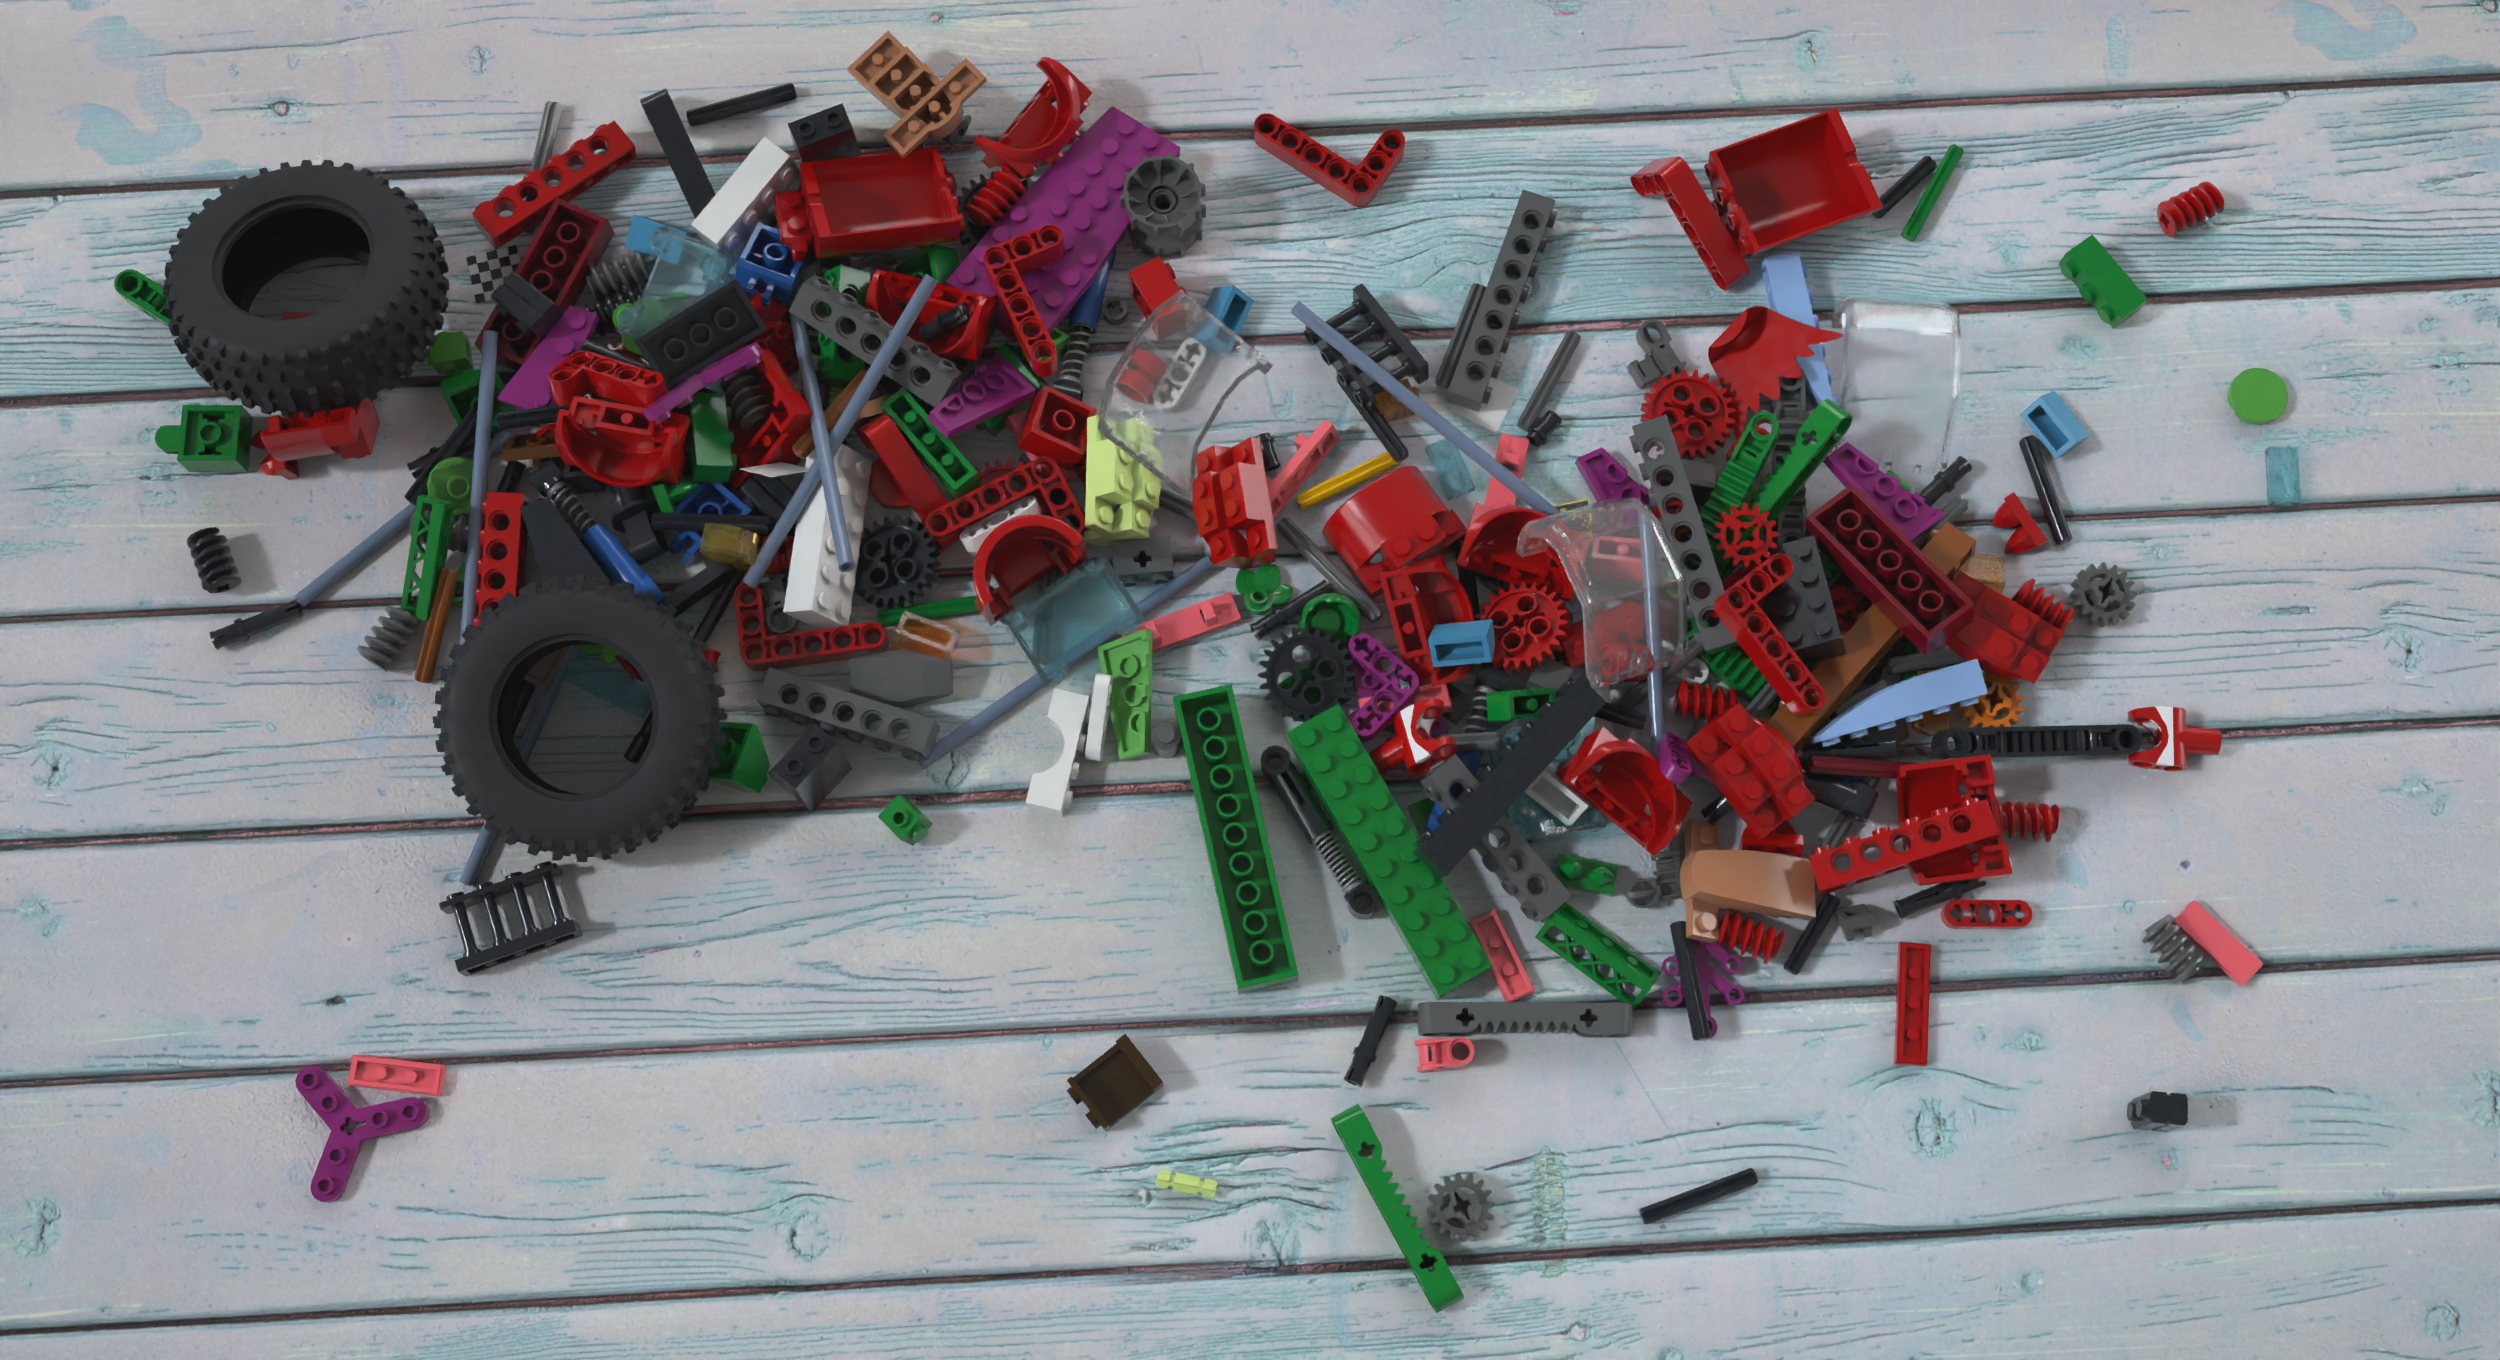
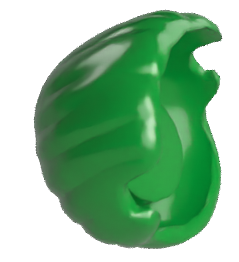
[1299,593,1361,647]

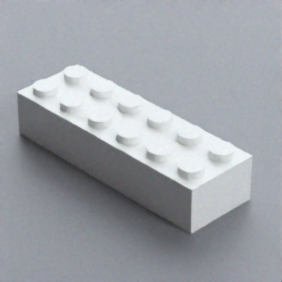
[783,444,872,629]

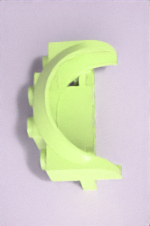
[1084,415,1161,546]

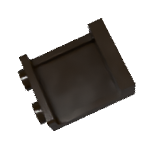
[1066,1034,1164,1132]

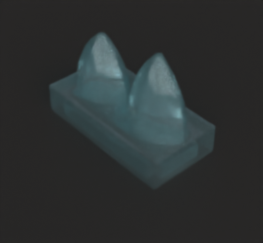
[1425,439,1475,501]
[2265,446,2301,506]

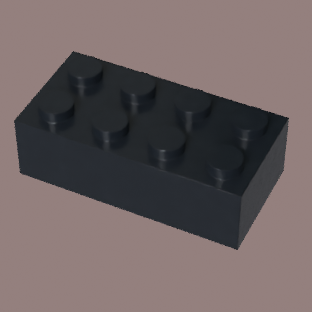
[632,276,767,391]
[1760,535,1847,665]

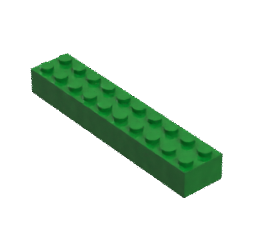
[1173,684,1299,994]
[1285,703,1493,1000]

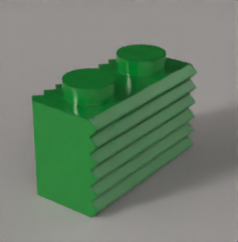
[1486,688,1556,723]

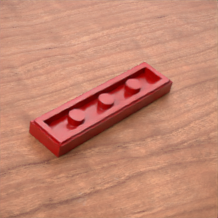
[1894,941,1931,1067]

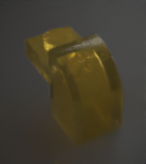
[700,523,759,573]

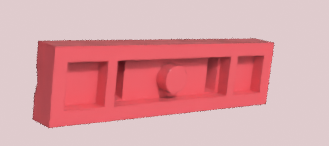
[1266,419,1340,520]
[1484,433,1530,547]
[1120,592,1241,654]

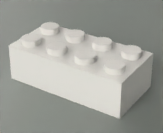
[691,137,801,264]

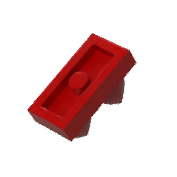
[249,415,300,480]
[1993,492,2049,554]
[1738,820,1804,857]

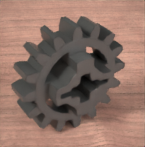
[2069,562,2137,628]
[1427,1172,1495,1242]

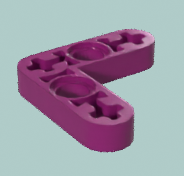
[1348,632,1420,741]
[1657,732,1713,785]

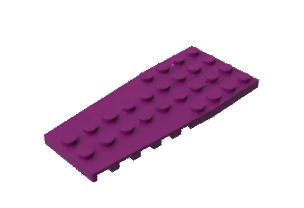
[946,106,1180,337]

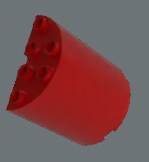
[1704,108,1883,257]
[800,147,965,258]

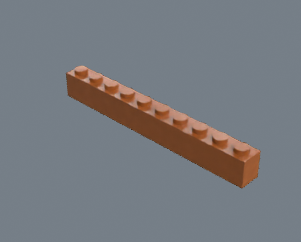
[1764,522,1976,754]

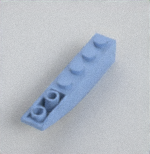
[1760,252,1838,409]
[1810,659,1988,747]

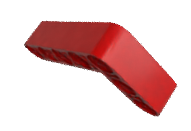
[1254,113,1405,207]
[1630,156,1750,291]
[983,224,1065,377]
[855,413,965,551]
[924,456,1085,539]
[1713,553,1826,717]
[734,583,889,672]

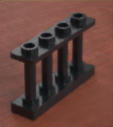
[1304,284,1429,413]
[439,861,583,977]

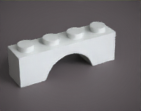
[1025,688,1091,817]

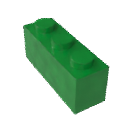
[2058,234,2148,329]
[685,392,737,483]

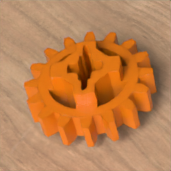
[1957,671,2024,728]

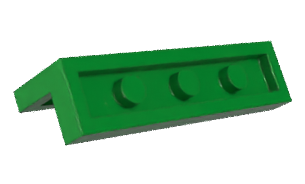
[401,494,455,621]
[1535,902,1661,1010]

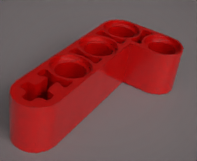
[548,351,667,408]

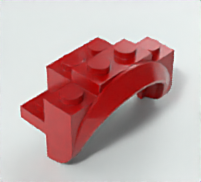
[973,57,1093,179]
[866,269,998,361]
[555,396,690,487]
[1191,437,1278,569]
[1455,502,1590,601]
[1379,554,1475,688]
[1944,570,2064,684]
[1683,702,1815,840]
[1555,727,1693,856]

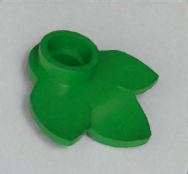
[1235,564,1293,615]

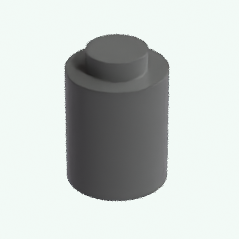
[1151,721,1182,759]

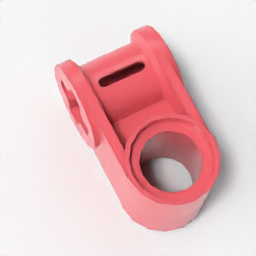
[1415,1037,1475,1073]

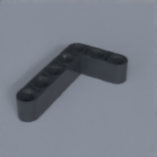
[640,88,716,219]

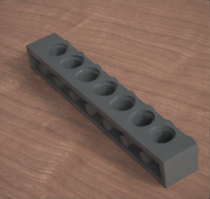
[1446,189,1558,412]
[1629,415,1739,655]

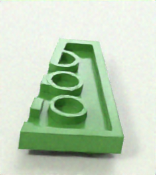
[1097,629,1153,761]

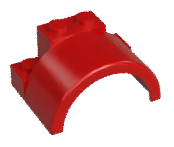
[728,347,813,490]
[260,397,380,462]
[1322,465,1467,600]
[973,514,1088,626]
[1896,754,2012,886]

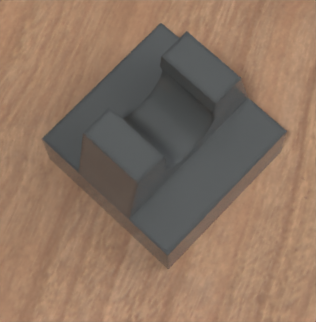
[1835,903,1875,941]

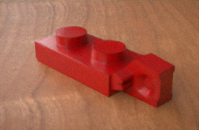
[773,191,812,262]

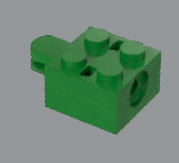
[155,405,253,472]

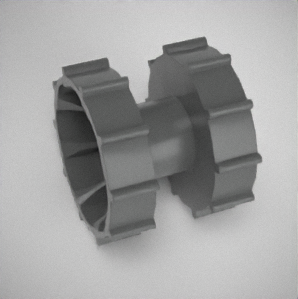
[1119,152,1206,258]

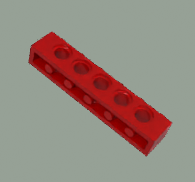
[472,120,636,250]
[473,492,530,627]
[1808,798,1999,896]

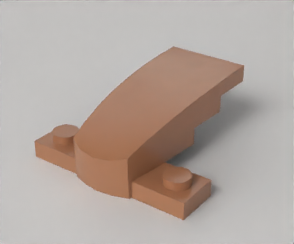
[847,31,987,159]
[1679,820,1816,943]

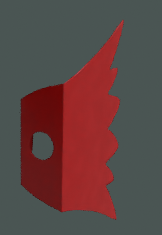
[1708,306,1844,439]

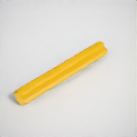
[1296,451,1403,510]

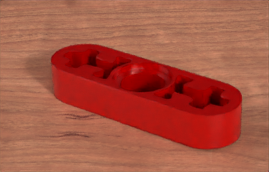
[1941,900,2032,929]

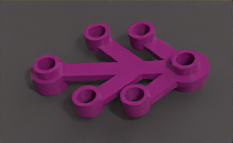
[1661,939,1744,1041]

